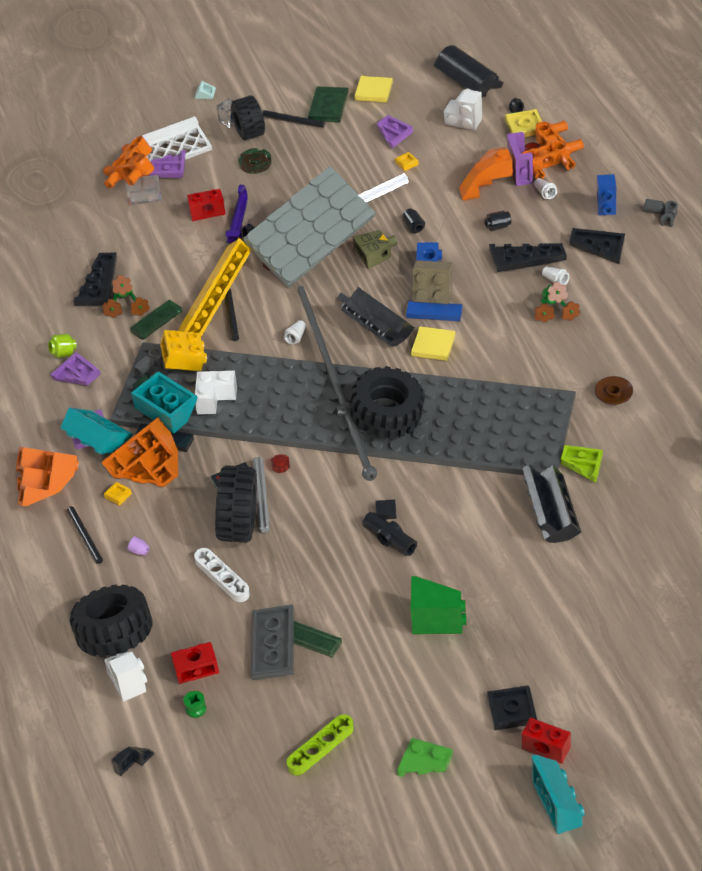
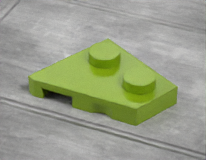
[561,445,603,482]

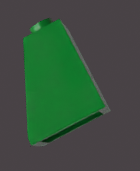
[410,576,467,635]

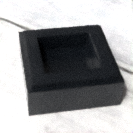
[376,499,397,519]

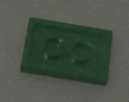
[308,86,349,123]

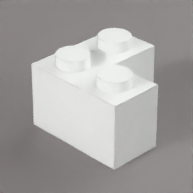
[444,89,482,131]
[195,371,237,414]
[104,651,147,702]

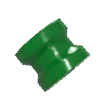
[183,691,207,718]

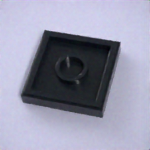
[487,685,537,730]

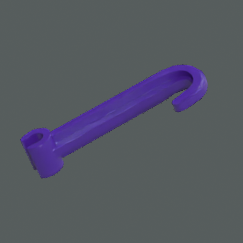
[226,184,248,243]

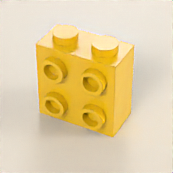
[160,330,207,371]

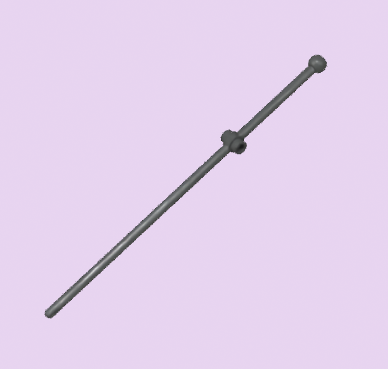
[298,286,377,481]

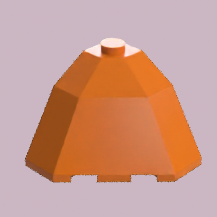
[459,147,513,200]
[101,417,178,487]
[16,447,79,506]

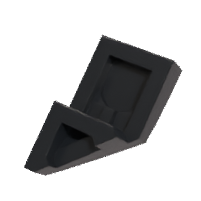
[111,747,154,776]

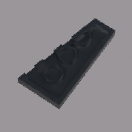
[489,243,567,272]
[74,252,117,306]

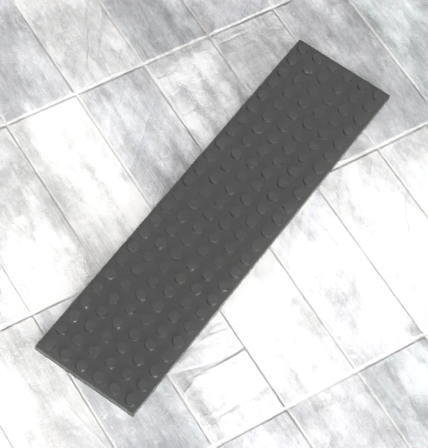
[110,342,576,475]

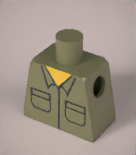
[353,230,398,269]

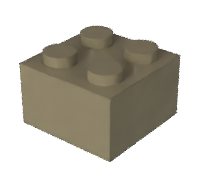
[413,260,452,304]

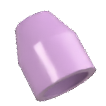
[128,536,150,555]

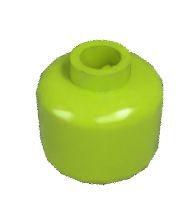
[48,333,76,358]

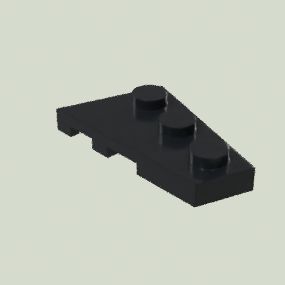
[570,228,625,264]

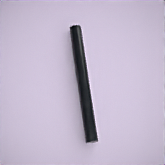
[262,110,325,128]
[225,288,239,341]
[67,506,103,564]

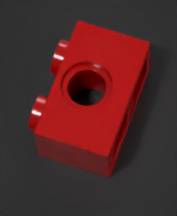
[187,188,226,221]
[171,642,219,684]
[521,717,571,764]

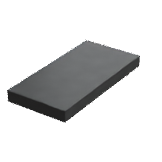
[251,604,294,680]

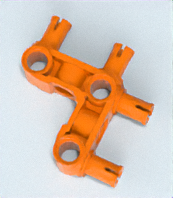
[522,120,584,180]
[103,136,155,189]

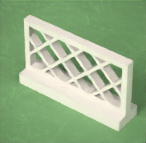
[142,117,212,162]

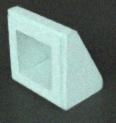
[195,81,216,99]

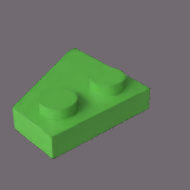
[397,738,453,777]

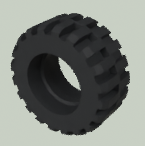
[349,366,425,439]
[215,465,257,543]
[69,584,153,657]

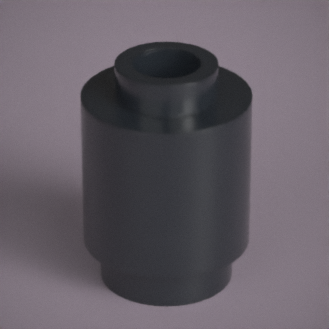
[402,209,425,233]
[484,210,512,231]

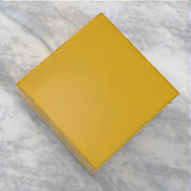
[395,152,418,171]
[104,482,132,506]

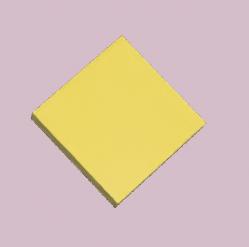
[355,76,393,102]
[505,109,542,137]
[411,326,456,361]

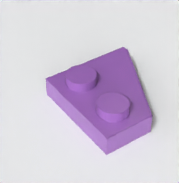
[150,150,186,178]
[50,352,101,386]

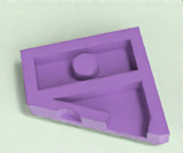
[377,115,413,148]

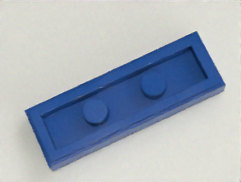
[406,301,463,321]

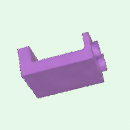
[507,132,533,186]

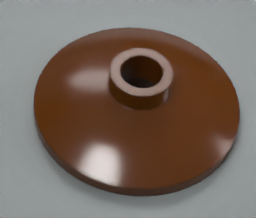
[595,376,633,405]

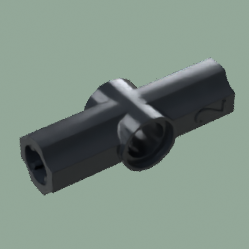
[362,512,417,556]

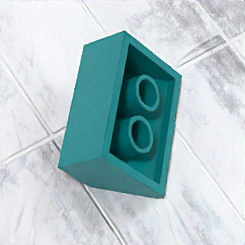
[131,371,198,433]
[61,407,133,455]
[532,755,585,835]

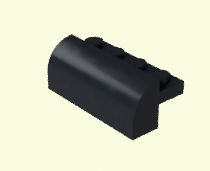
[433,45,504,97]
[337,287,415,346]
[522,464,582,543]

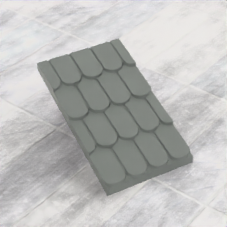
[244,166,376,289]

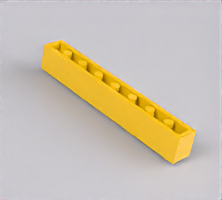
[177,238,251,336]

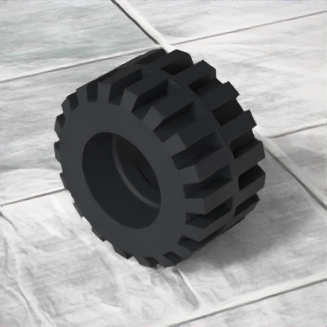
[231,95,265,141]

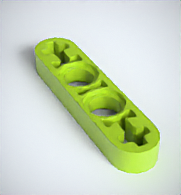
[286,714,354,776]

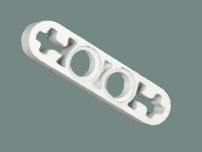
[194,548,250,602]

